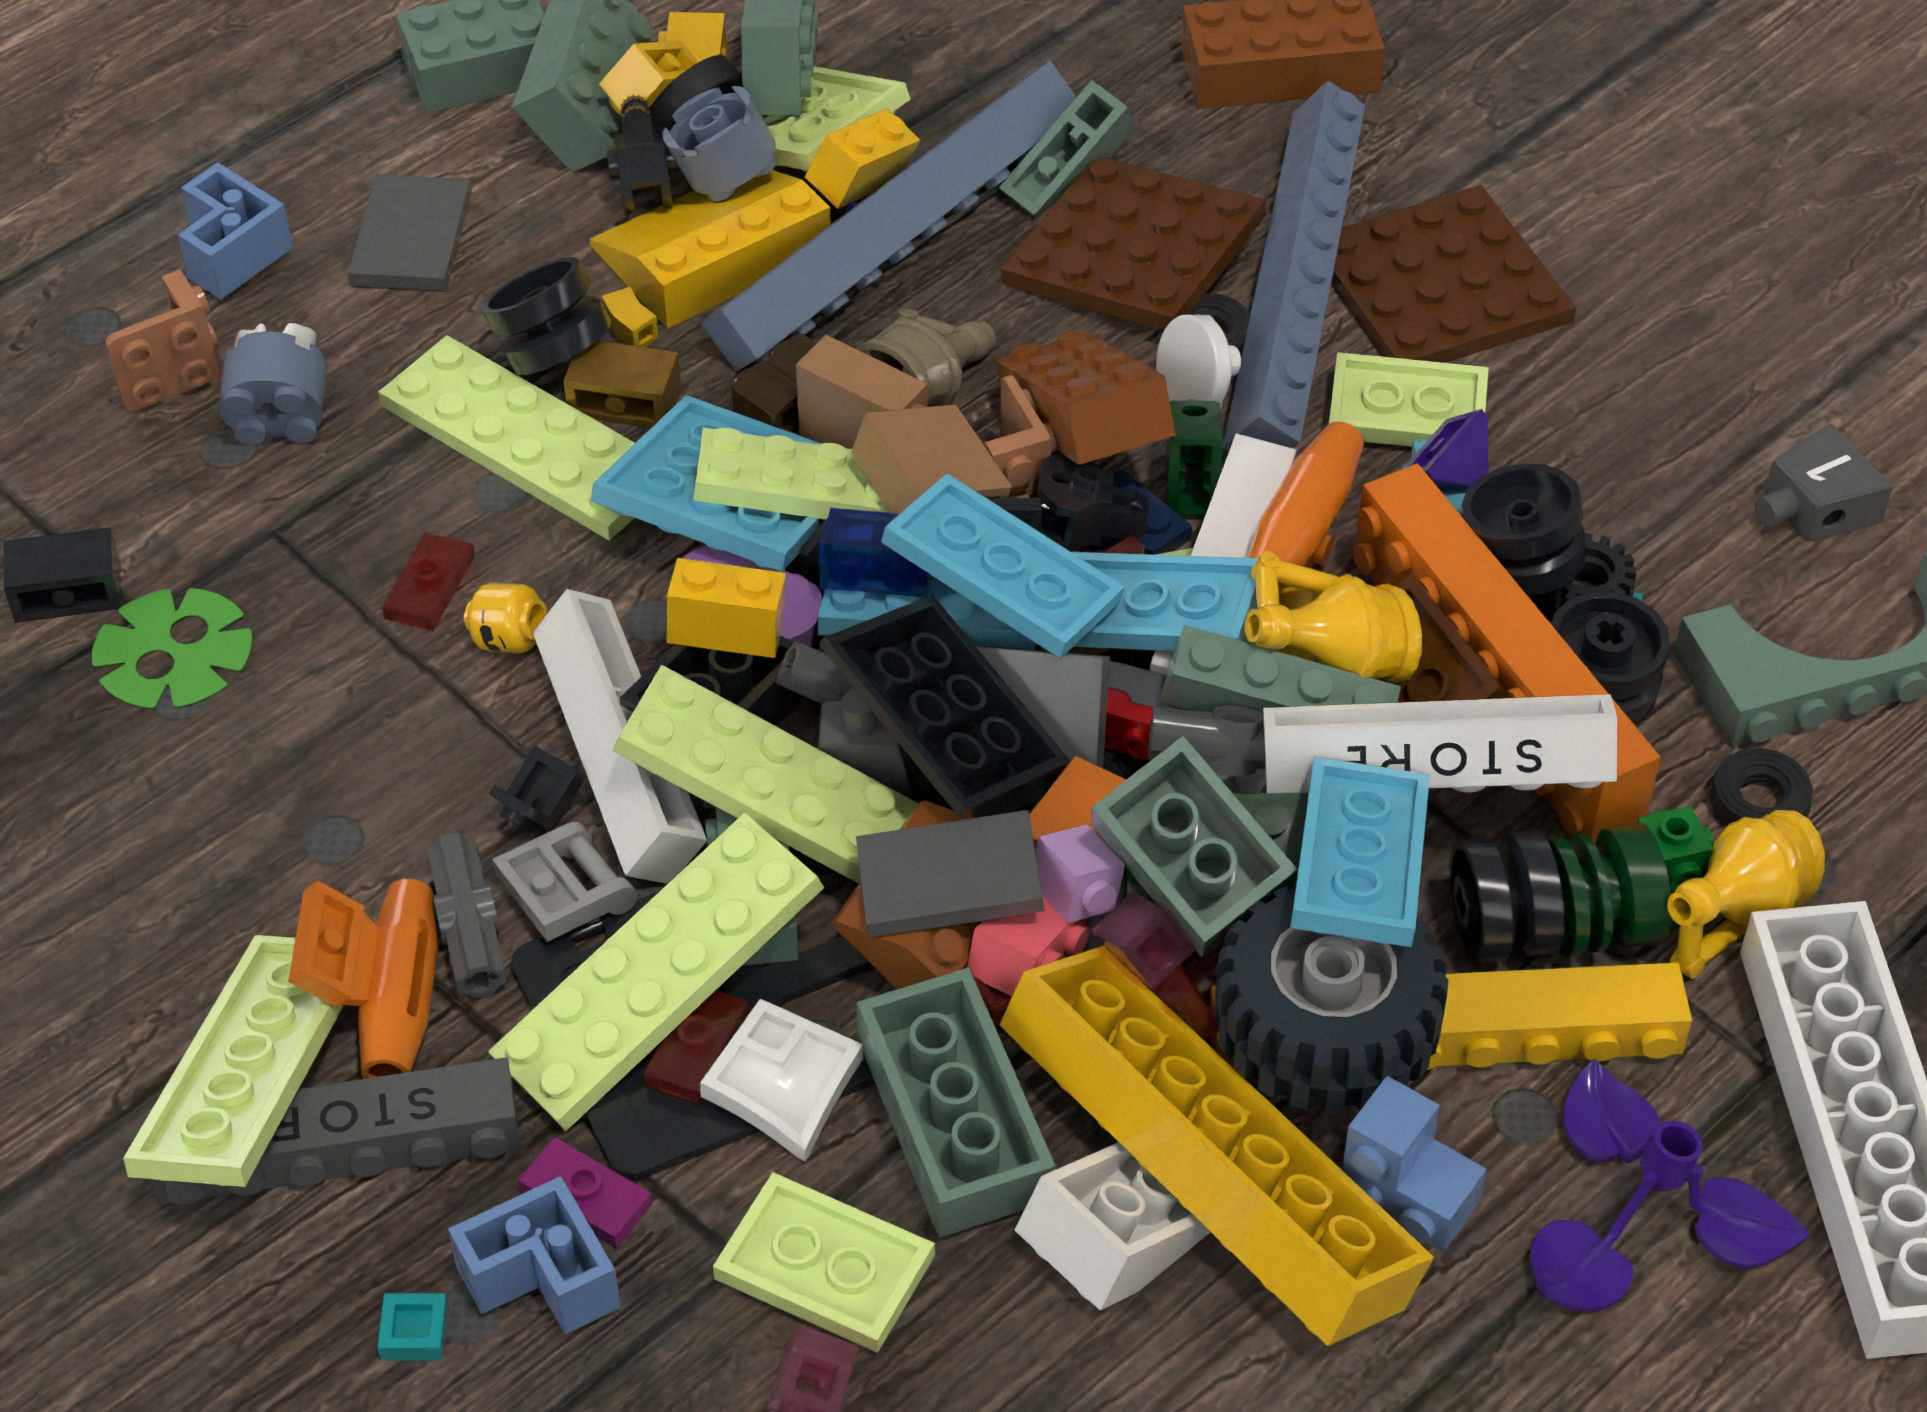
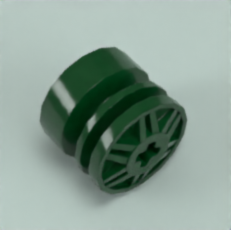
[1546,822,1671,958]

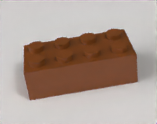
[1181,0,1385,109]
[995,330,1176,465]

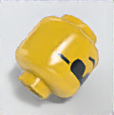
[464,582,548,654]

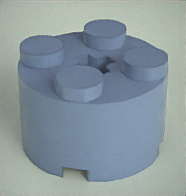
[663,86,777,201]
[218,331,327,445]

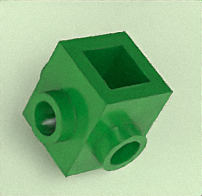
[1637,806,1715,895]

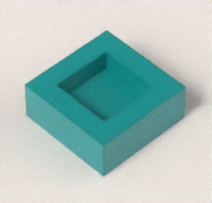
[377,1293,449,1361]

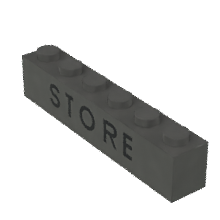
[146,1057,521,1206]

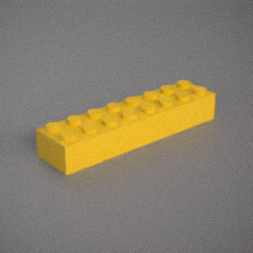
[1000,946,1434,1346]

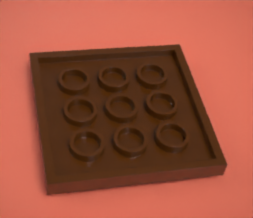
[1001,157,1266,330]
[1331,185,1576,363]

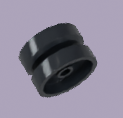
[480,257,612,375]
[1461,463,1587,596]
[1551,592,1670,725]
[1449,828,1564,965]

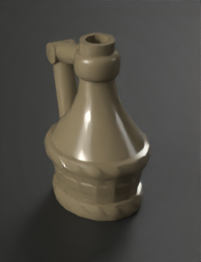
[856,308,996,407]

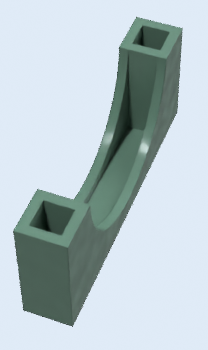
[1674,552,1927,747]

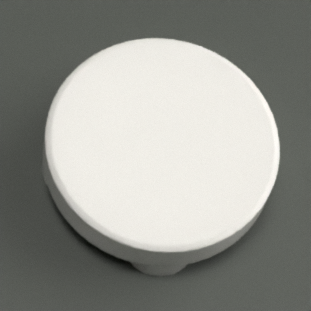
[1156,314,1241,410]

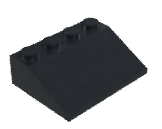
[819,594,1071,818]

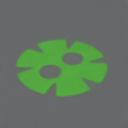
[92,588,252,708]

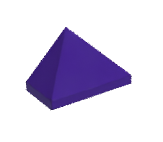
[1403,409,1489,489]

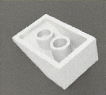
[1015,1142,1210,1311]

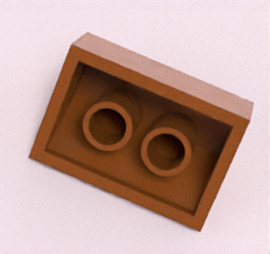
[830,800,982,989]

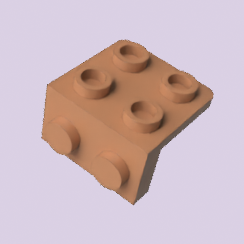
[105,269,222,412]
[985,375,1057,498]

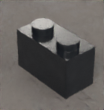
[3,527,122,623]

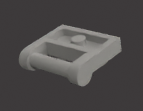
[492,822,638,942]

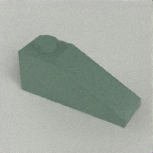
[999,80,1135,218]

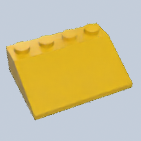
[590,170,831,329]

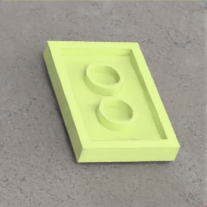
[1329,352,1489,447]
[713,1172,935,1353]

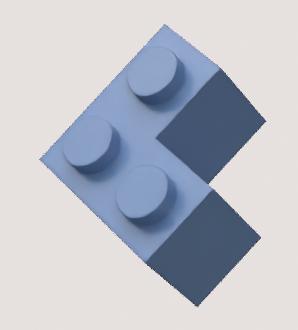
[177,162,293,300]
[1342,1076,1487,1253]
[448,1176,621,1335]

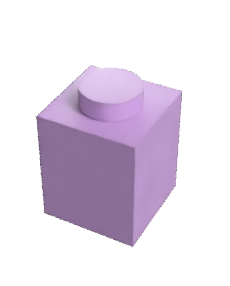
[1036,825,1125,923]

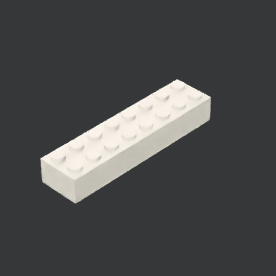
[1740,901,1927,1359]

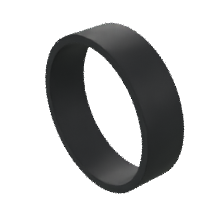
[649,55,743,143]

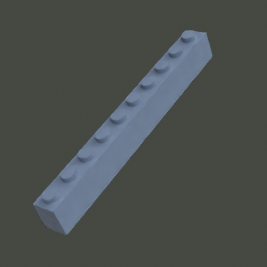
[700,60,1076,372]
[1223,81,1365,452]

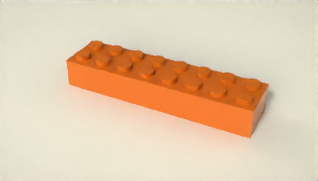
[1353,463,1661,844]

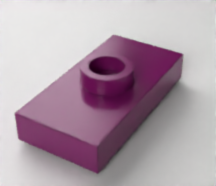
[518,1137,653,1248]

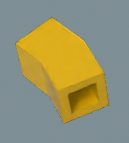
[601,287,659,347]

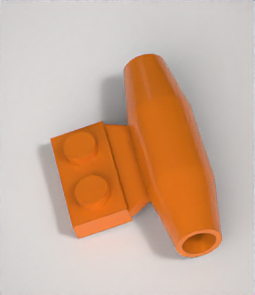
[1247,421,1364,592]
[288,879,438,1079]

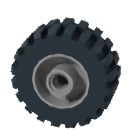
[1214,886,1449,1113]

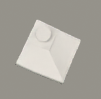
[700,999,863,1161]

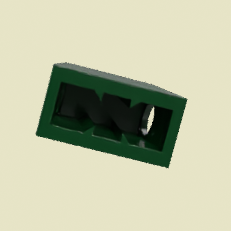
[1165,399,1223,519]

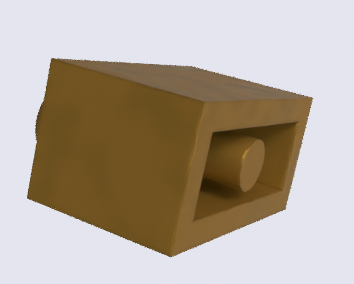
[564,340,681,428]

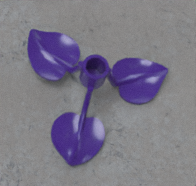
[1530,1059,1809,1311]

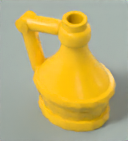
[1245,551,1422,684]
[1667,810,1825,979]

